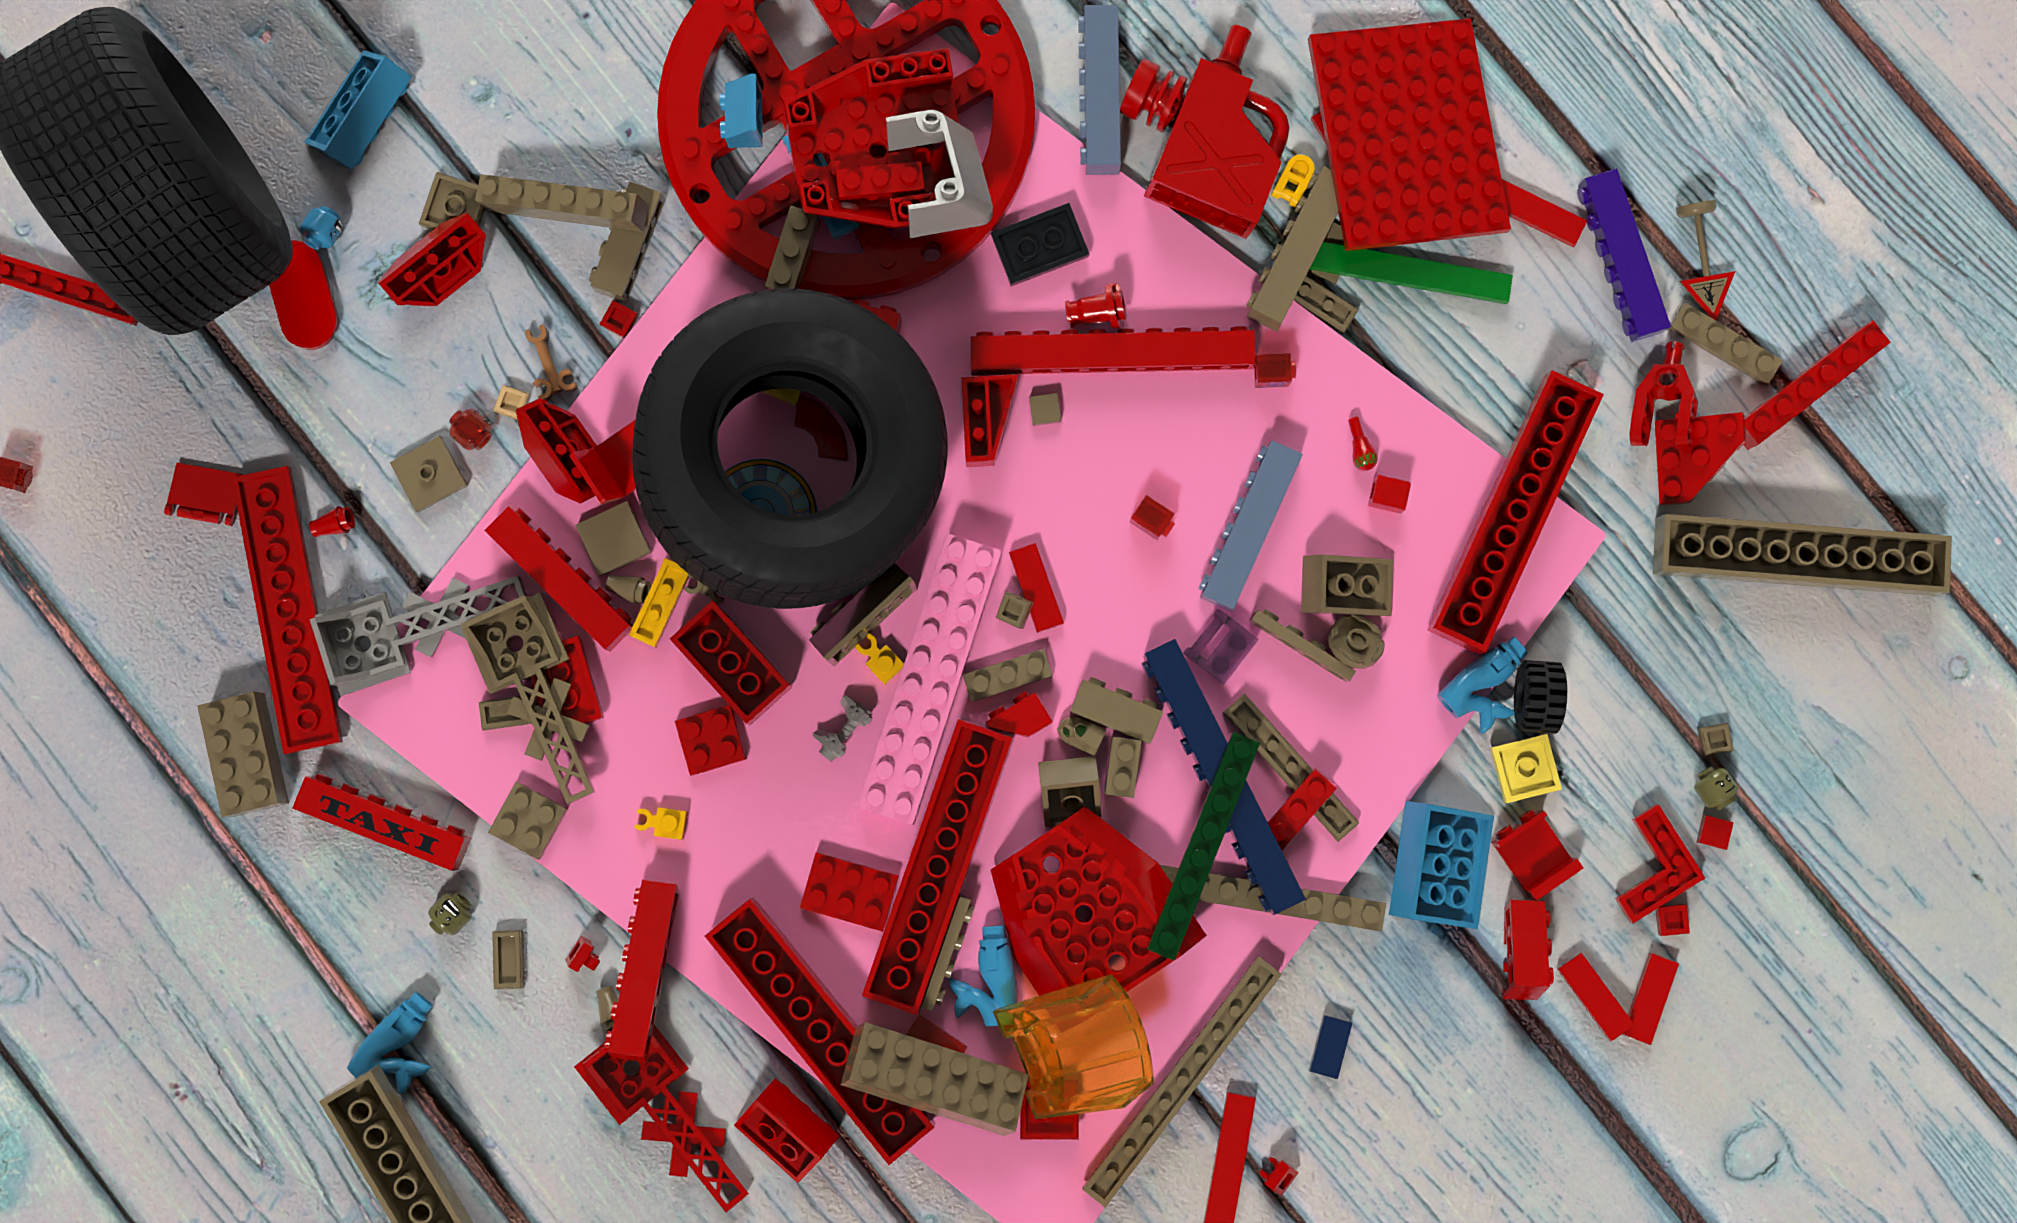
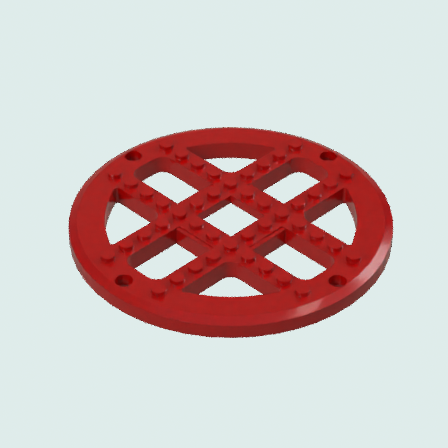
[657,0,1035,300]

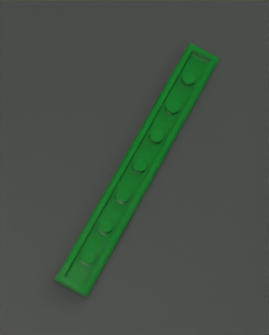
[1309,242,1513,304]

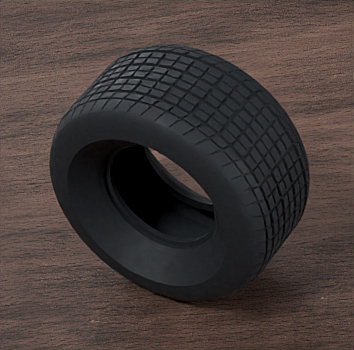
[0,7,293,335]
[632,289,948,609]

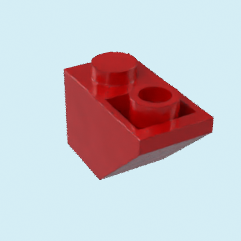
[986,691,1053,738]

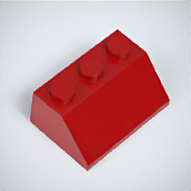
[734,1078,840,1183]

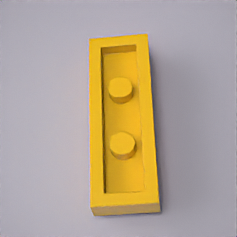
[629,558,689,648]

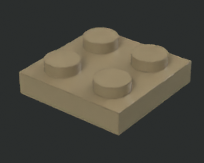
[488,782,568,860]

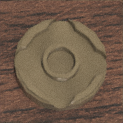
[1328,615,1385,669]

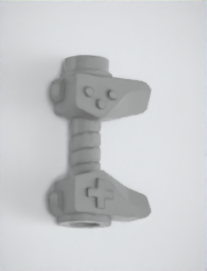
[813,696,873,762]

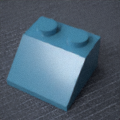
[720,74,763,148]

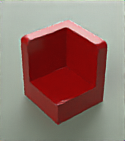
[1368,475,1411,513]

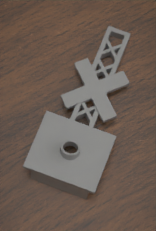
[310,576,526,696]

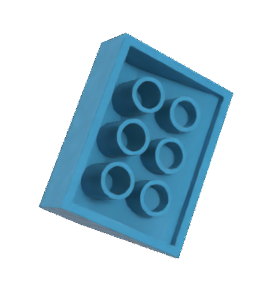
[1389,801,1494,929]

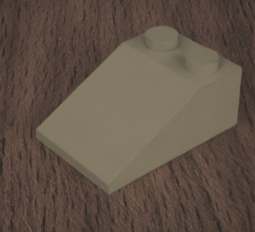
[1301,554,1393,616]

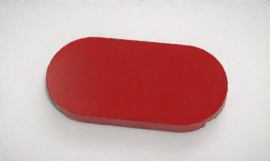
[269,240,339,350]

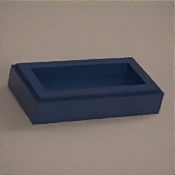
[1309,1014,1352,1079]

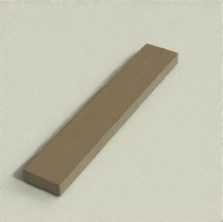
[1223,694,1359,842]

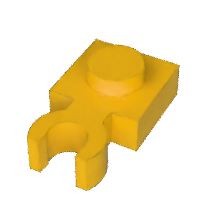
[855,633,904,685]
[634,807,688,840]

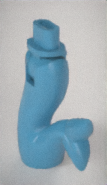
[1437,636,1528,733]
[949,926,1018,1027]
[347,992,433,1095]

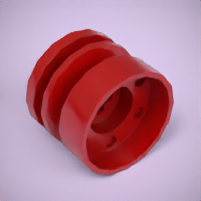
[1120,58,1187,133]

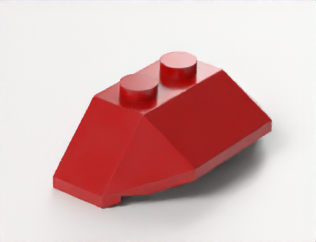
[378,212,486,306]
[516,398,597,504]

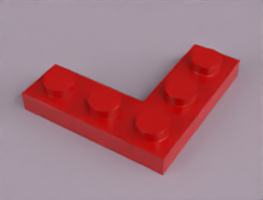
[1615,804,1705,924]

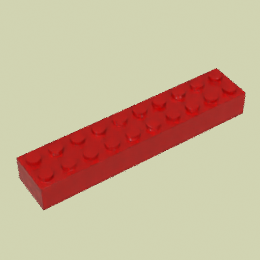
[1427,370,1604,655]
[862,719,1014,1015]
[705,897,936,1165]

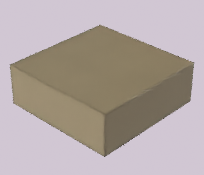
[1029,393,1061,426]
[996,591,1034,629]
[1697,723,1734,756]

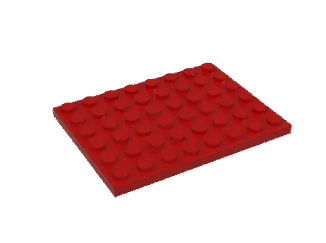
[1307,18,1511,251]

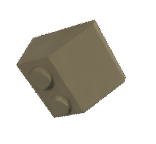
[1038,756,1102,827]

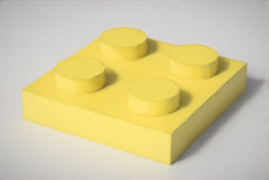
[1490,734,1562,803]

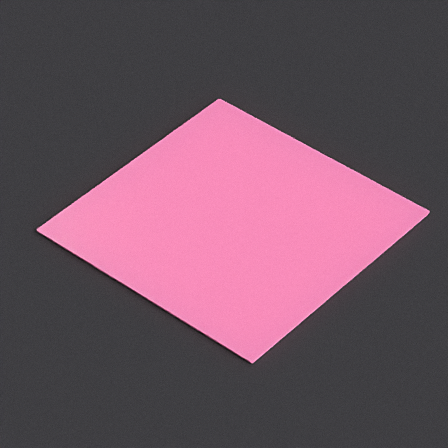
[338,3,1606,1223]

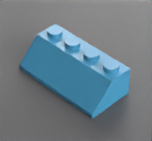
[304,50,412,170]

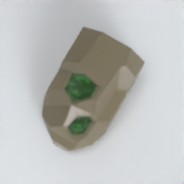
[1057,716,1106,756]

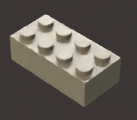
[197,692,289,817]

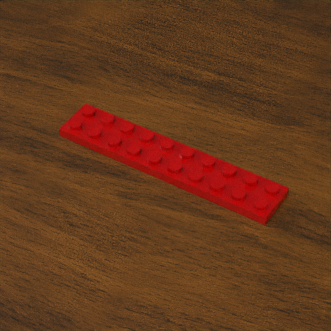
[231,466,343,754]

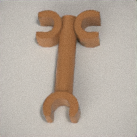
[525,324,578,401]

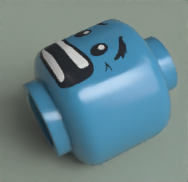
[300,206,343,250]

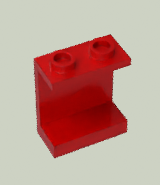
[1491,809,1584,901]

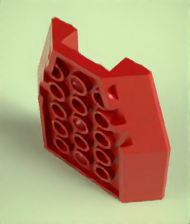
[784,48,959,228]
[990,806,1207,1031]

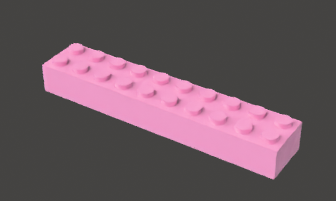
[858,533,1002,825]

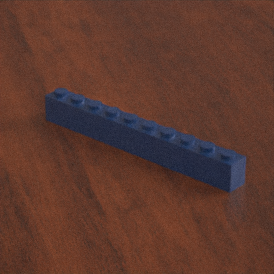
[1141,639,1306,915]

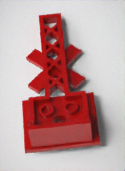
[574,1024,749,1213]

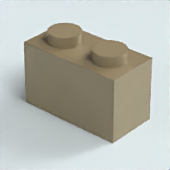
[1104,737,1141,798]

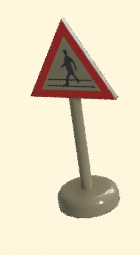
[1676,200,1736,320]

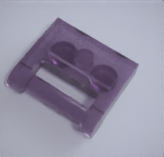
[1183,608,1259,685]

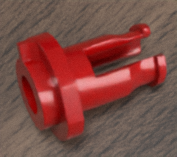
[1065,282,1127,329]

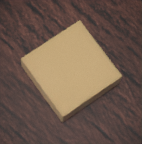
[493,385,531,420]

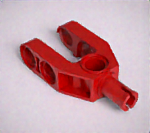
[1629,341,1698,447]

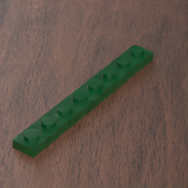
[1146,732,1260,961]

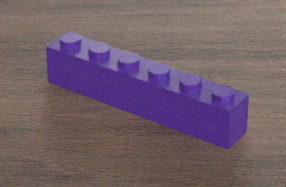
[1577,168,1671,343]

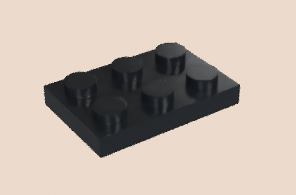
[990,203,1090,286]

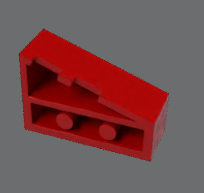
[961,374,1018,467]
[1502,900,1554,1000]

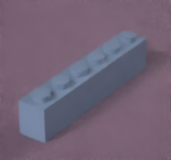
[1078,5,1121,175]
[1198,440,1303,612]

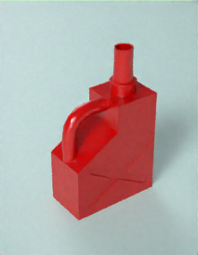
[1144,25,1290,239]

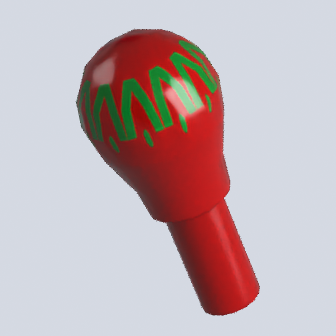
[1348,417,1378,471]

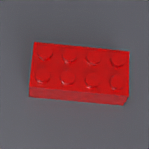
[670,600,793,725]

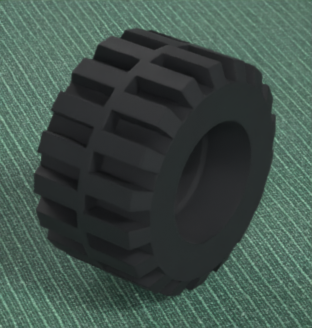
[1513,660,1568,734]

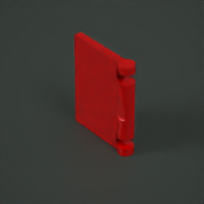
[164,462,243,526]

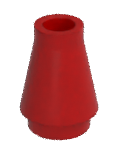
[309,506,355,537]

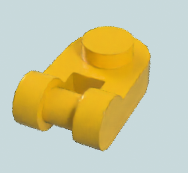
[1271,154,1315,208]

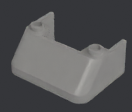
[886,110,993,238]

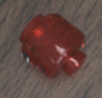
[449,409,493,450]

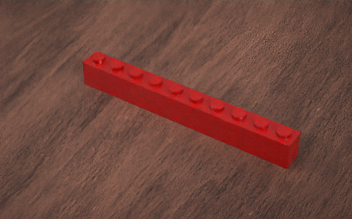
[970,326,1256,375]

